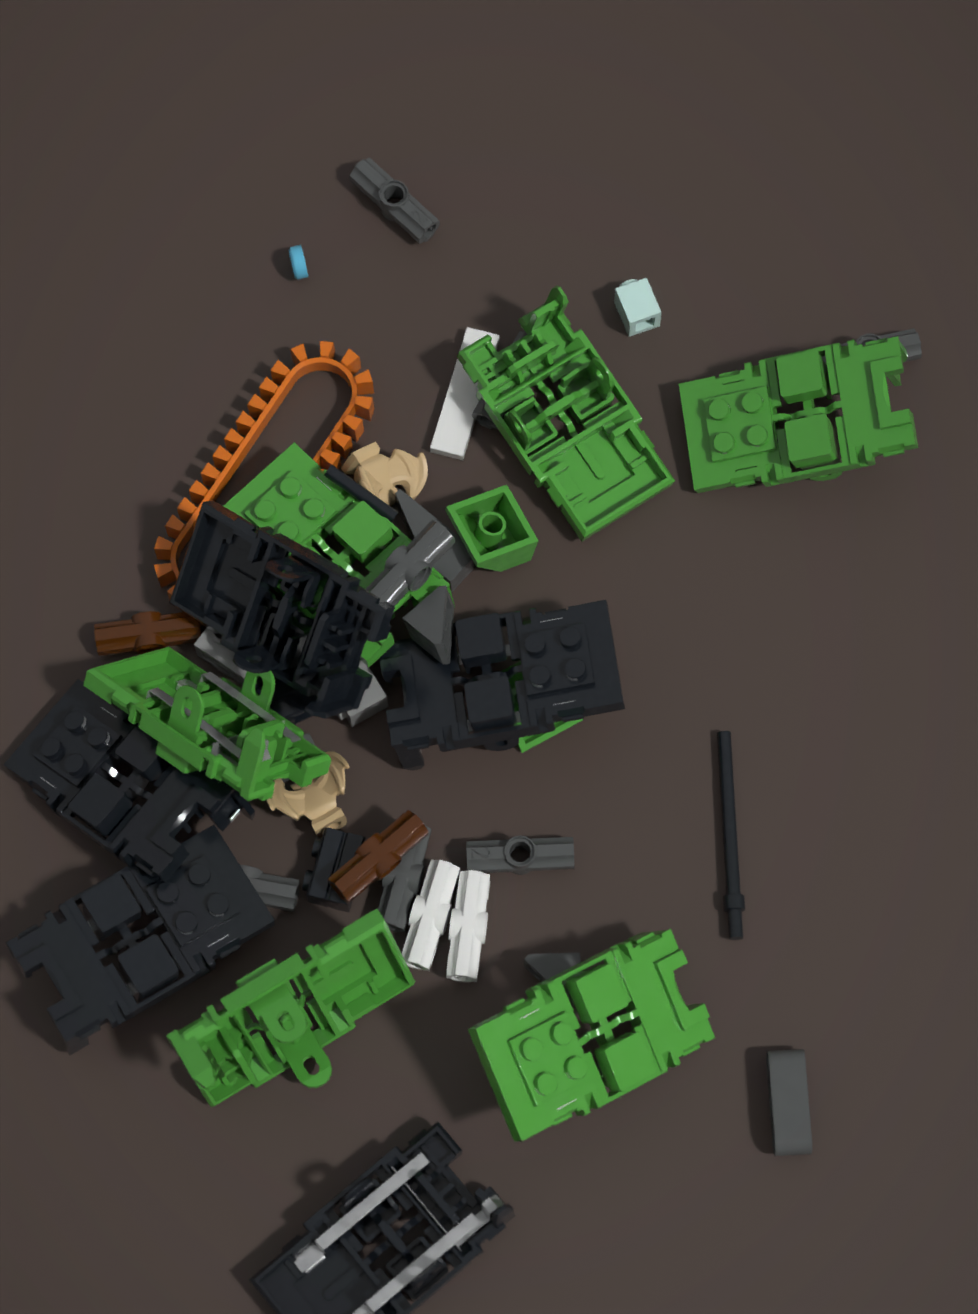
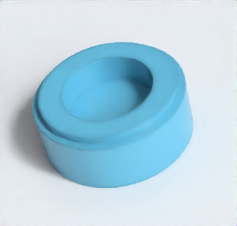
[288,245,308,280]

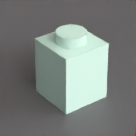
[614,278,661,337]

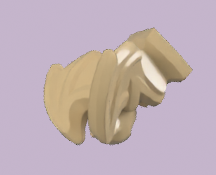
[341,442,428,506]
[266,751,350,837]

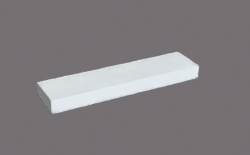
[430,327,500,461]

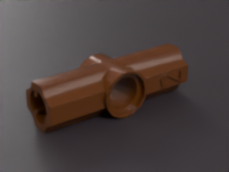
[94,611,202,656]
[327,810,429,904]

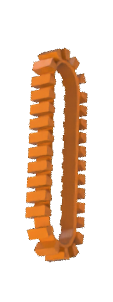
[154,341,374,600]

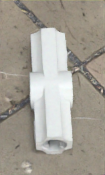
[402,859,460,971]
[446,870,490,983]

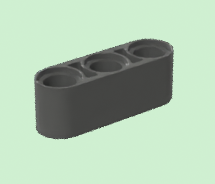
[766,1049,812,1156]

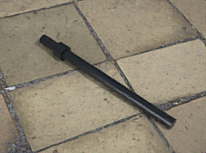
[717,731,745,940]

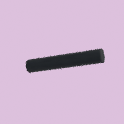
[324,465,399,522]

